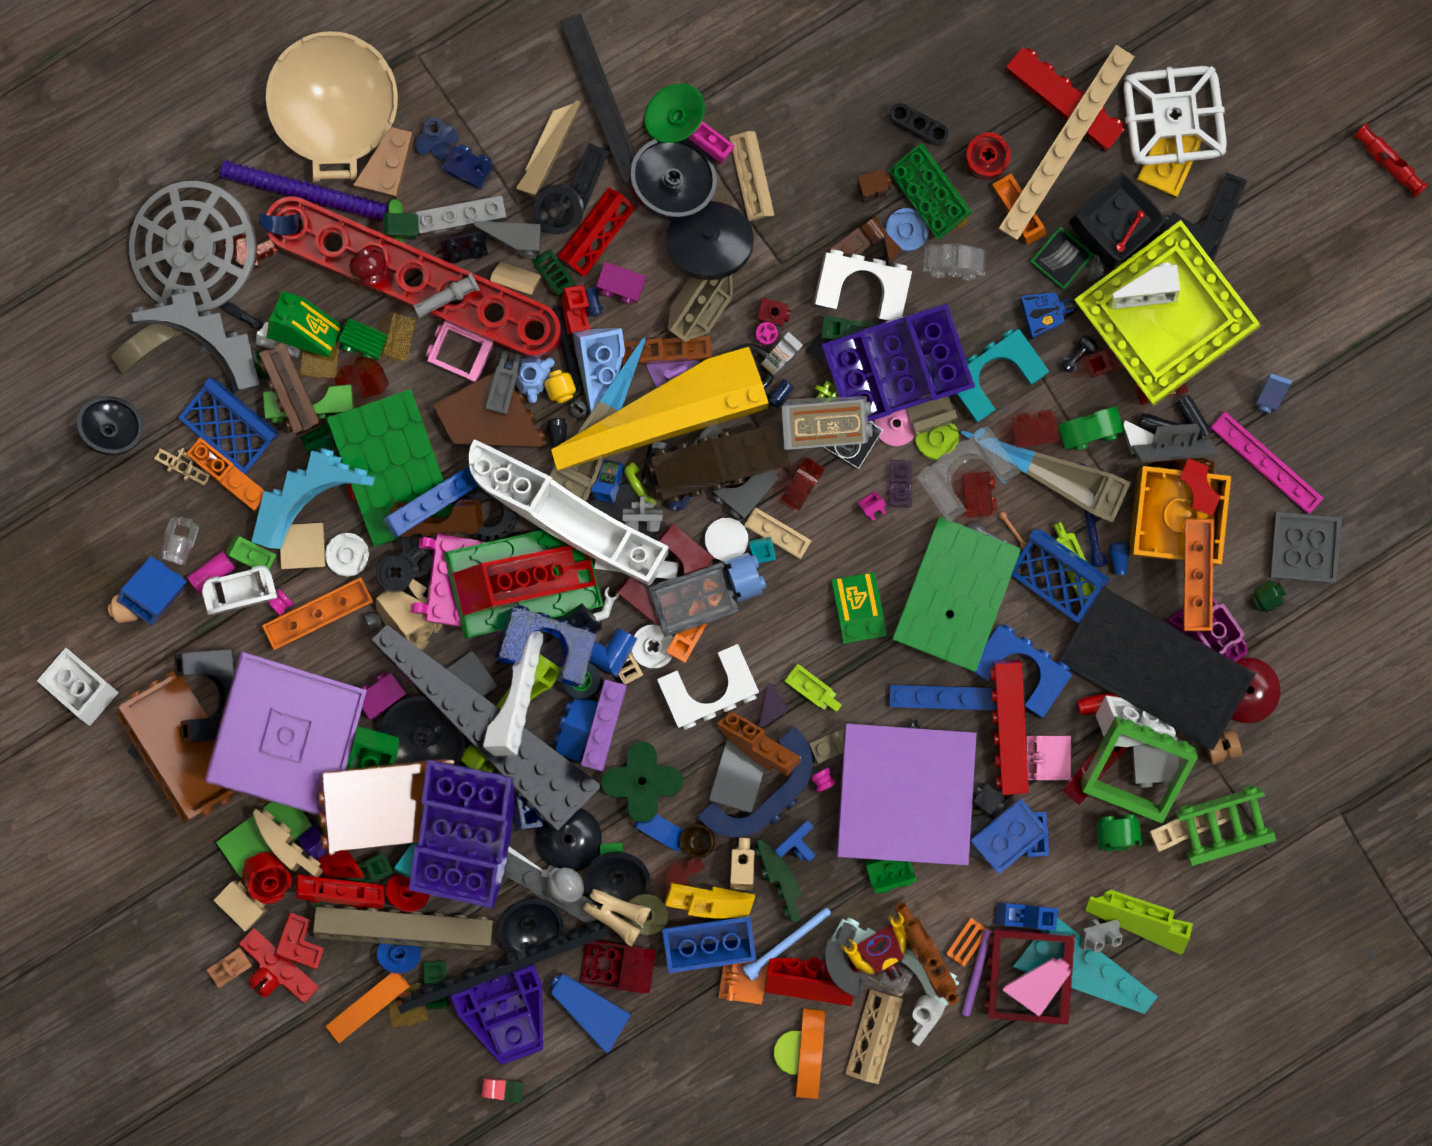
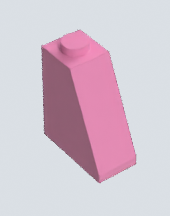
[1003,958,1071,1016]

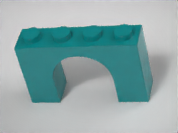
[955,329,1049,424]

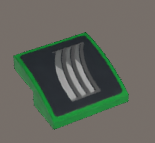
[1031,226,1094,289]

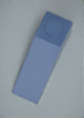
[1254,373,1292,414]

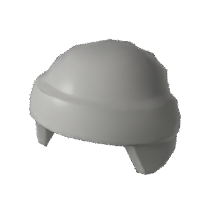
[542,865,584,904]

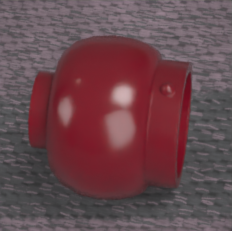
[349,248,387,287]

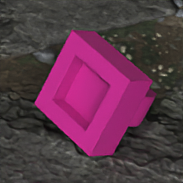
[857,491,886,521]

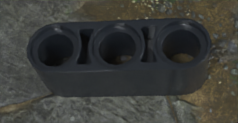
[889,103,949,146]

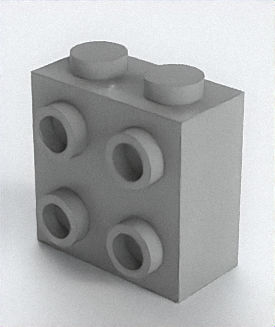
[1131,737,1179,788]

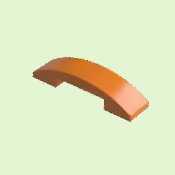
[666,579,724,663]
[796,1009,825,1099]

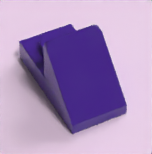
[298,821,327,860]

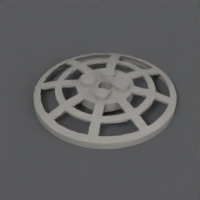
[129,181,256,312]

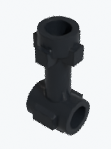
[1060,335,1098,373]

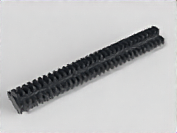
[552,306,585,394]

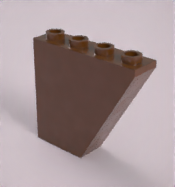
[433,372,546,448]

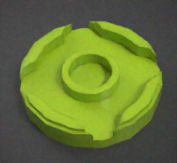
[915,424,959,460]
[774,1030,802,1075]

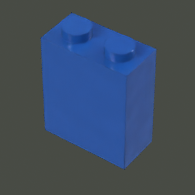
[117,556,187,626]

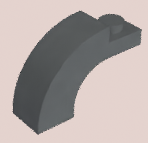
[825,922,866,999]

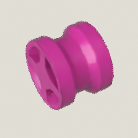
[756,322,778,346]
[268,588,294,616]
[810,767,837,793]

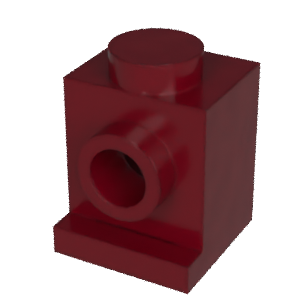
[757,298,791,327]

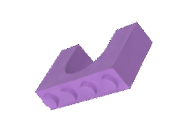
[581,680,627,771]

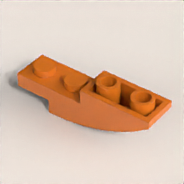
[186,437,264,512]

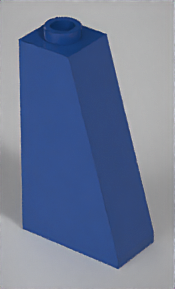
[550,973,631,1053]

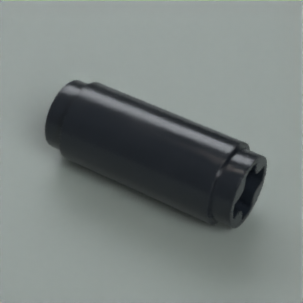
[1176,395,1211,440]
[1138,413,1181,434]

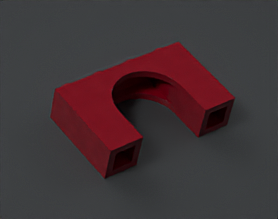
[615,523,714,626]

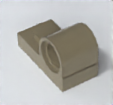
[809,728,845,764]

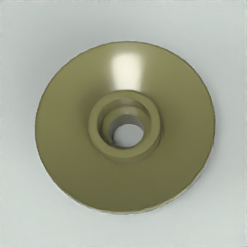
[624,894,668,935]

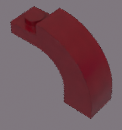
[1063,743,1127,805]

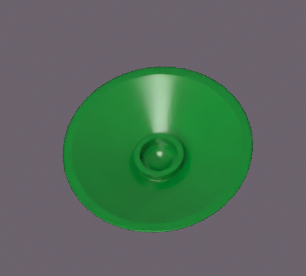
[644,83,705,143]

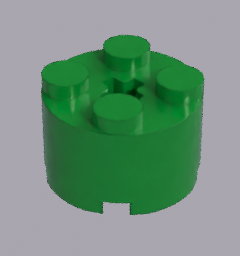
[1095,814,1142,851]

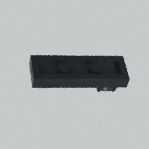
[571,143,610,212]

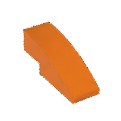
[992,174,1046,245]

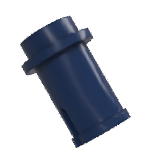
[586,288,604,317]
[768,379,794,408]

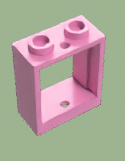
[426,321,494,383]

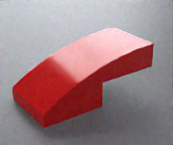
[563,285,590,334]

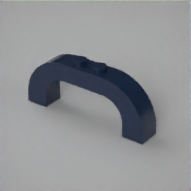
[698,726,812,837]

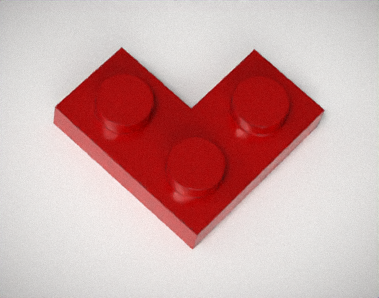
[274,912,324,970]

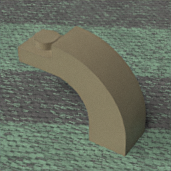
[111,324,186,374]

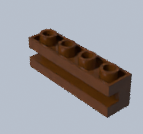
[258,342,321,435]

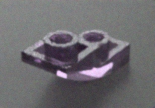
[889,460,913,508]

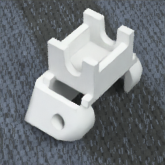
[202,565,277,615]

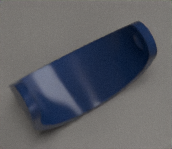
[259,213,299,235]

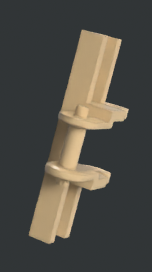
[154,448,210,486]

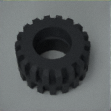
[467,488,518,542]

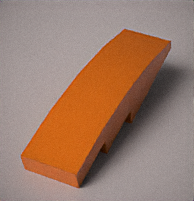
[325,973,410,1043]

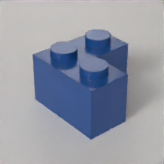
[553,699,598,762]

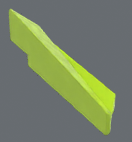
[1086,890,1193,955]

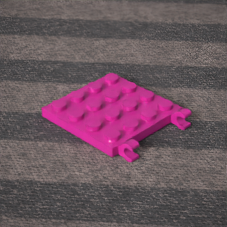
[410,534,511,635]

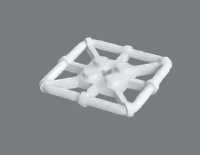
[1123,66,1227,165]

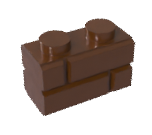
[857,169,892,203]

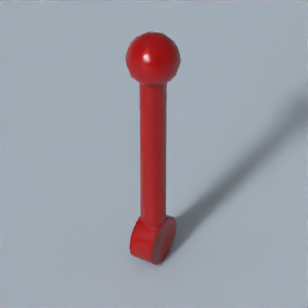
[1116,211,1145,252]

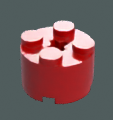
[965,132,1011,180]
[242,851,292,904]

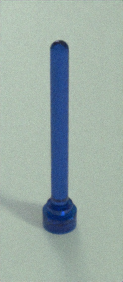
[1079,463,1107,568]

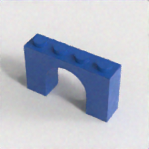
[970,624,1072,718]

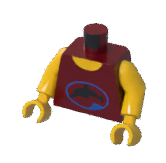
[841,912,907,982]

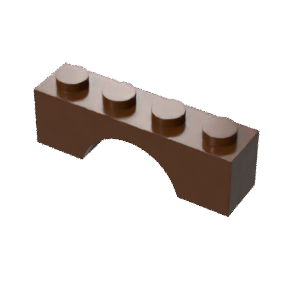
[389,499,483,537]

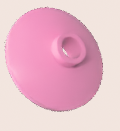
[874,409,915,446]

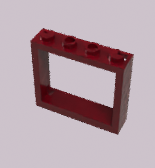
[985,928,1075,1025]

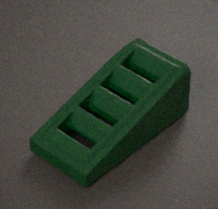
[533,249,576,297]

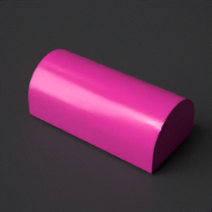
[687,121,735,164]
[187,551,236,594]

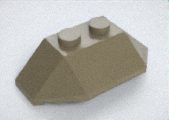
[668,274,733,342]

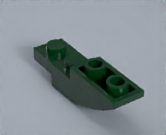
[754,840,802,923]

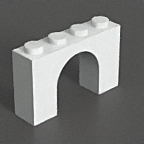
[813,249,912,320]
[657,644,759,730]

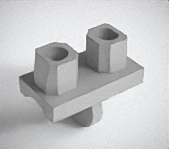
[623,496,663,532]
[1080,919,1122,953]

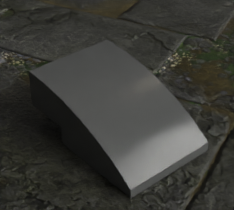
[709,738,764,812]

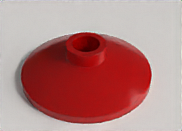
[386,874,430,912]

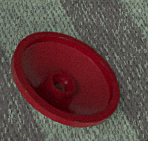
[1231,657,1281,723]

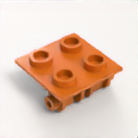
[718,959,768,1005]

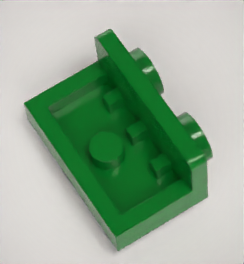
[865,859,917,894]

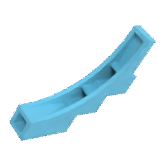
[252,448,375,549]

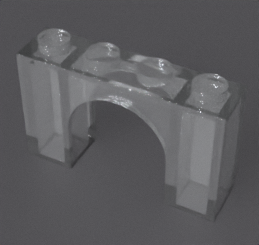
[916,426,1021,523]

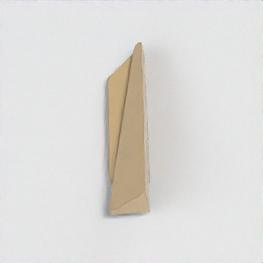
[516,101,581,198]

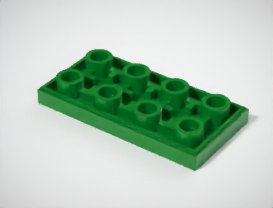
[888,143,973,240]

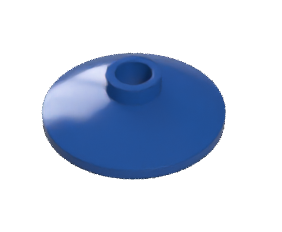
[377,944,421,974]

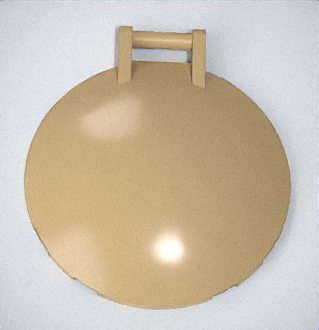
[266,31,398,182]

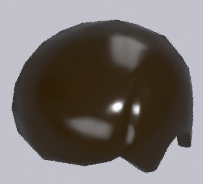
[680,825,716,858]

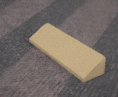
[729,131,774,222]

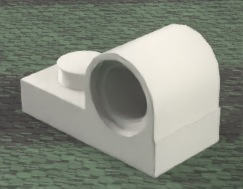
[912,995,946,1046]

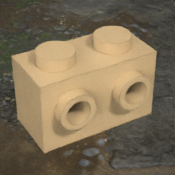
[214,880,268,931]

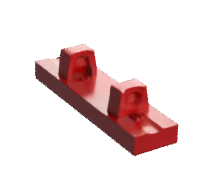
[296,875,384,909]

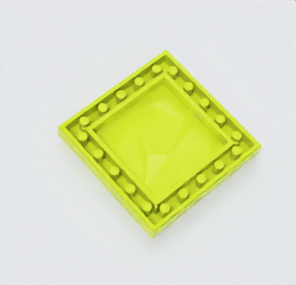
[1074,220,1261,406]

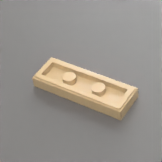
[744,507,812,560]

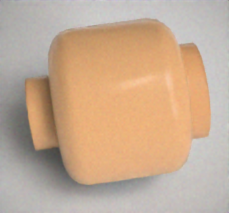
[108,595,139,623]

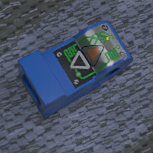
[591,459,623,504]

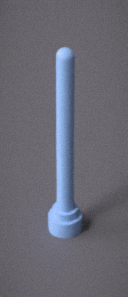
[741,908,831,981]

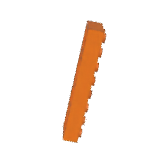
[1183,518,1214,631]
[262,577,374,651]

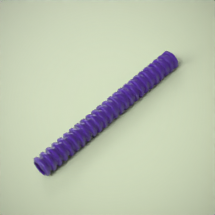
[220,160,387,222]

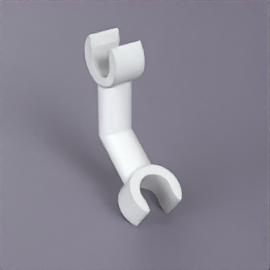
[593,587,619,621]

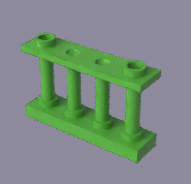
[1174,785,1276,866]

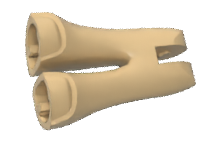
[583,889,651,947]

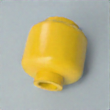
[544,370,576,404]

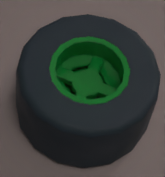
[561,660,601,700]

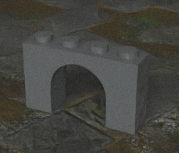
[691,424,779,520]

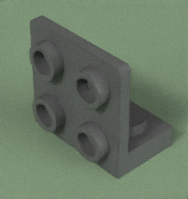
[447,651,497,697]

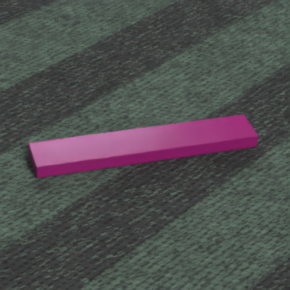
[1210,411,1323,515]

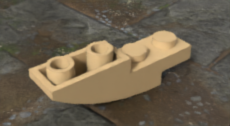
[253,809,323,877]

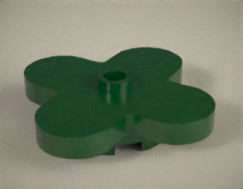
[602,741,684,823]

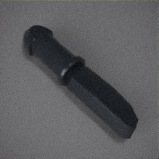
[220,302,262,329]

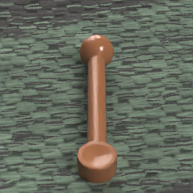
[999,512,1028,550]

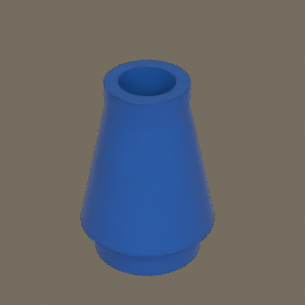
[1108,542,1130,575]

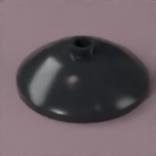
[76,396,143,456]
[536,808,602,871]
[584,852,651,906]
[497,898,564,953]

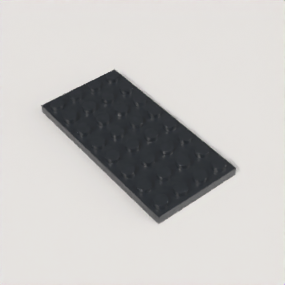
[1060,587,1256,750]

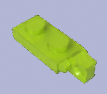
[785,664,842,712]

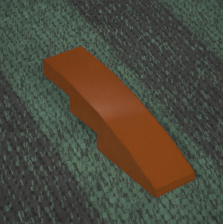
[621,336,713,365]

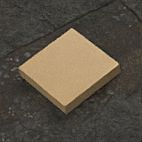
[490,262,541,295]
[280,523,326,569]

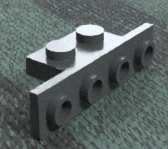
[1132,424,1219,463]

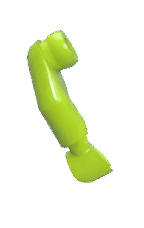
[624,462,657,505]

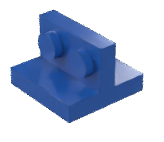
[775,820,816,861]

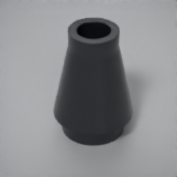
[546,418,568,448]

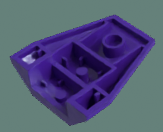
[451,964,543,1065]

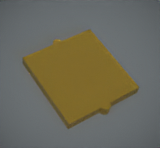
[300,340,340,379]
[388,982,428,1027]

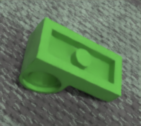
[225,534,276,569]

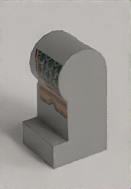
[761,332,803,376]

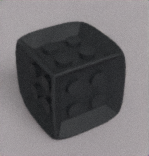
[1069,172,1167,271]

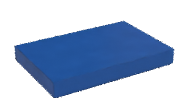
[970,798,1049,875]

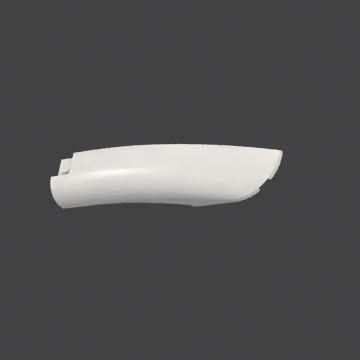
[469,439,669,586]

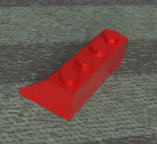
[764,957,857,1006]

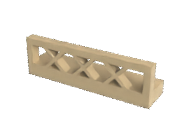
[845,989,903,1084]

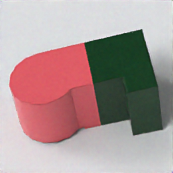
[481,1078,524,1103]

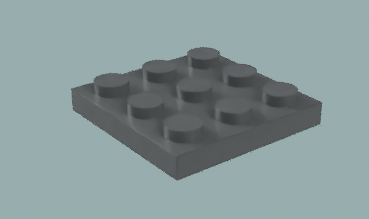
[1270,512,1342,583]

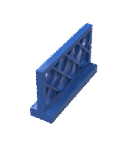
[178,377,280,474]
[1012,529,1110,623]

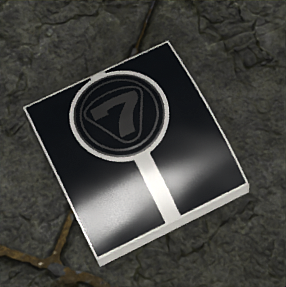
[824,421,883,469]

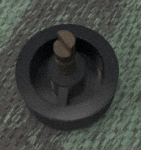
[533,184,584,234]

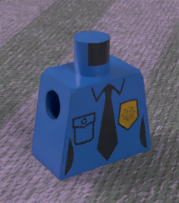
[1020,293,1074,339]

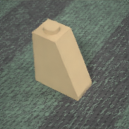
[376,591,442,650]

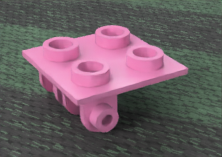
[1027,736,1071,780]

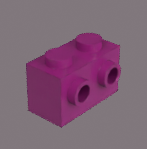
[596,262,647,305]
[361,672,408,720]

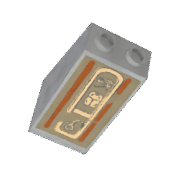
[782,396,872,450]

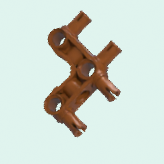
[894,902,959,1005]

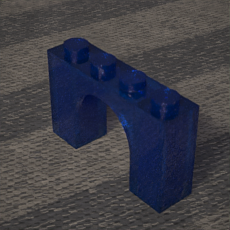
[494,605,597,687]

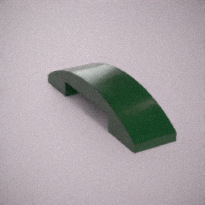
[821,316,879,340]
[310,852,394,909]

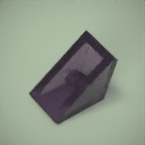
[759,683,789,727]

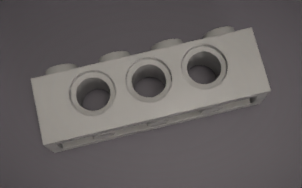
[416,196,507,237]

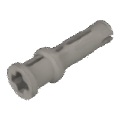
[413,273,480,318]

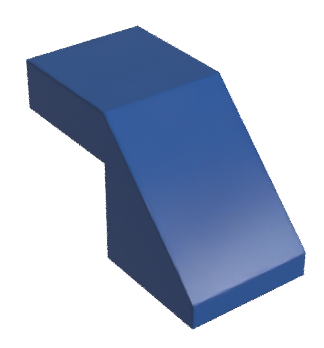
[634,814,683,852]

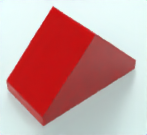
[317,850,364,878]

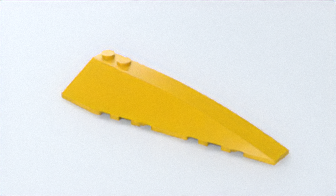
[551,347,768,471]

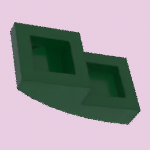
[423,961,449,1010]

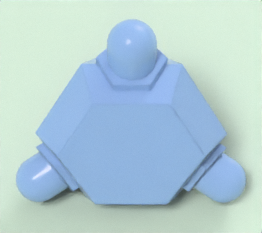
[505,358,554,403]

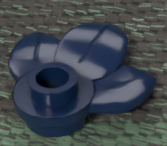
[416,117,459,160]

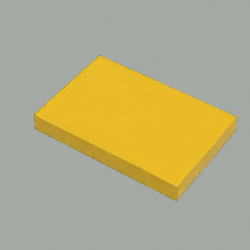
[1137,135,1202,198]

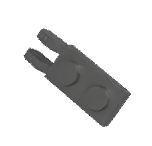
[486,351,521,415]

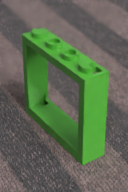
[1080,716,1198,823]

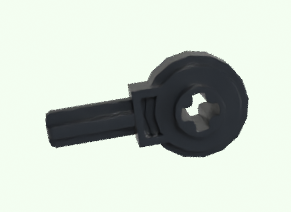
[375,536,433,593]

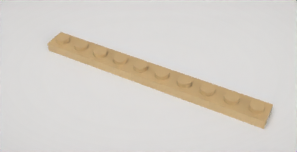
[999,45,1135,241]

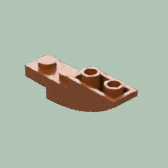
[717,710,801,776]

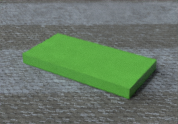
[216,802,313,878]

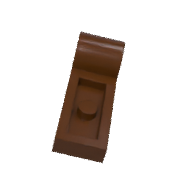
[822,216,888,258]

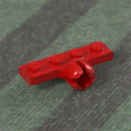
[238,928,319,1005]

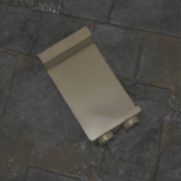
[907,396,958,436]

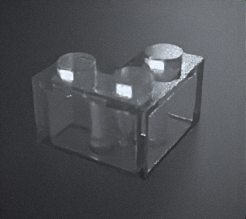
[923,244,987,280]

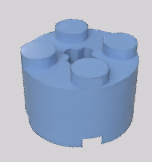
[722,553,766,603]

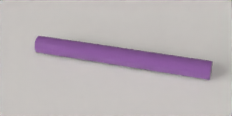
[961,929,993,1016]

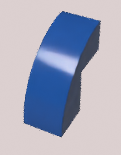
[995,902,1058,930]

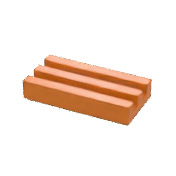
[946,918,988,966]

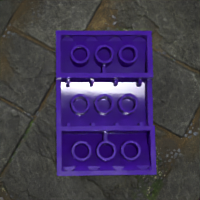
[822,303,975,422]
[409,760,514,908]

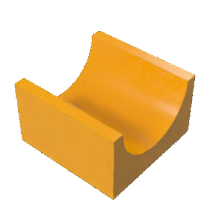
[1129,466,1231,567]

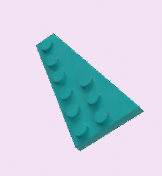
[1012,918,1158,1014]

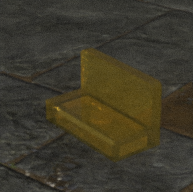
[384,312,417,362]

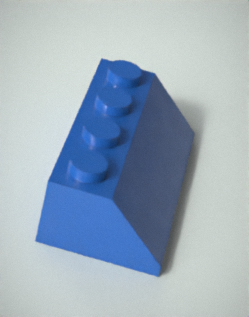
[662,916,757,973]

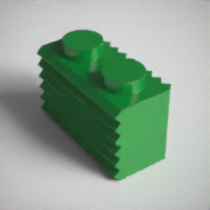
[338,318,390,362]

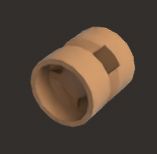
[1205,730,1242,765]

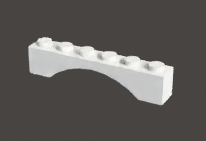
[483,625,543,756]

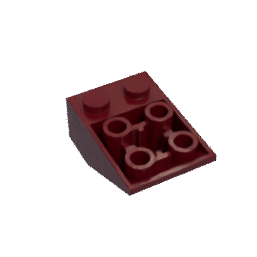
[580,940,656,994]

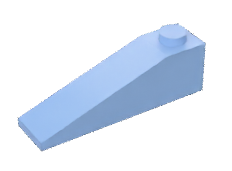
[573,328,625,414]

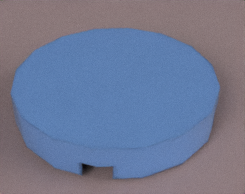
[885,208,929,252]

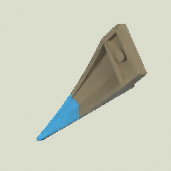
[550,338,646,502]
[961,431,1131,523]

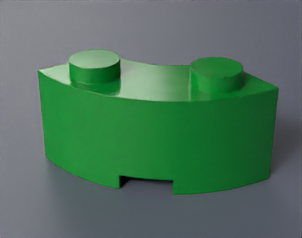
[1058,406,1125,451]

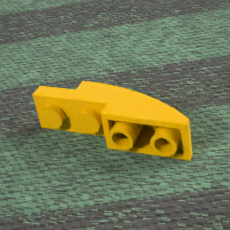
[665,883,755,918]

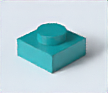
[749,537,776,563]

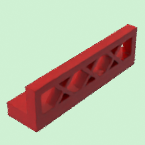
[557,187,636,277]

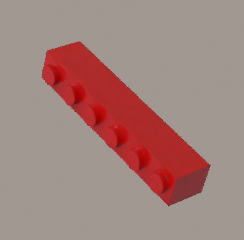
[1005,47,1125,152]
[990,659,1029,795]

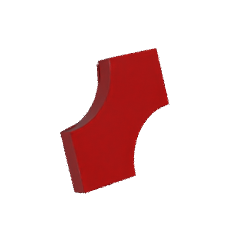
[1179,458,1221,517]

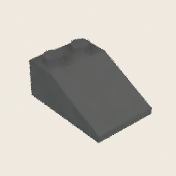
[474,221,542,260]

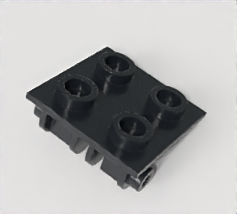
[440,231,488,263]

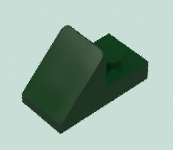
[384,213,419,240]

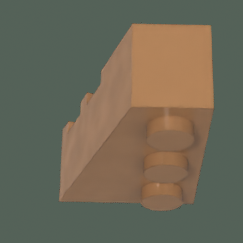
[353,127,414,199]

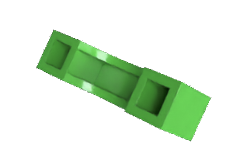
[263,385,354,423]

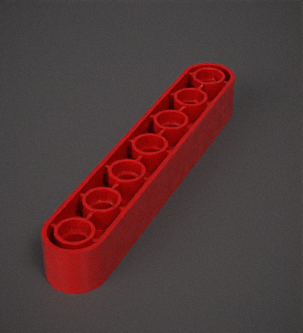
[266,196,561,359]

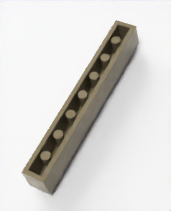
[313,905,493,952]

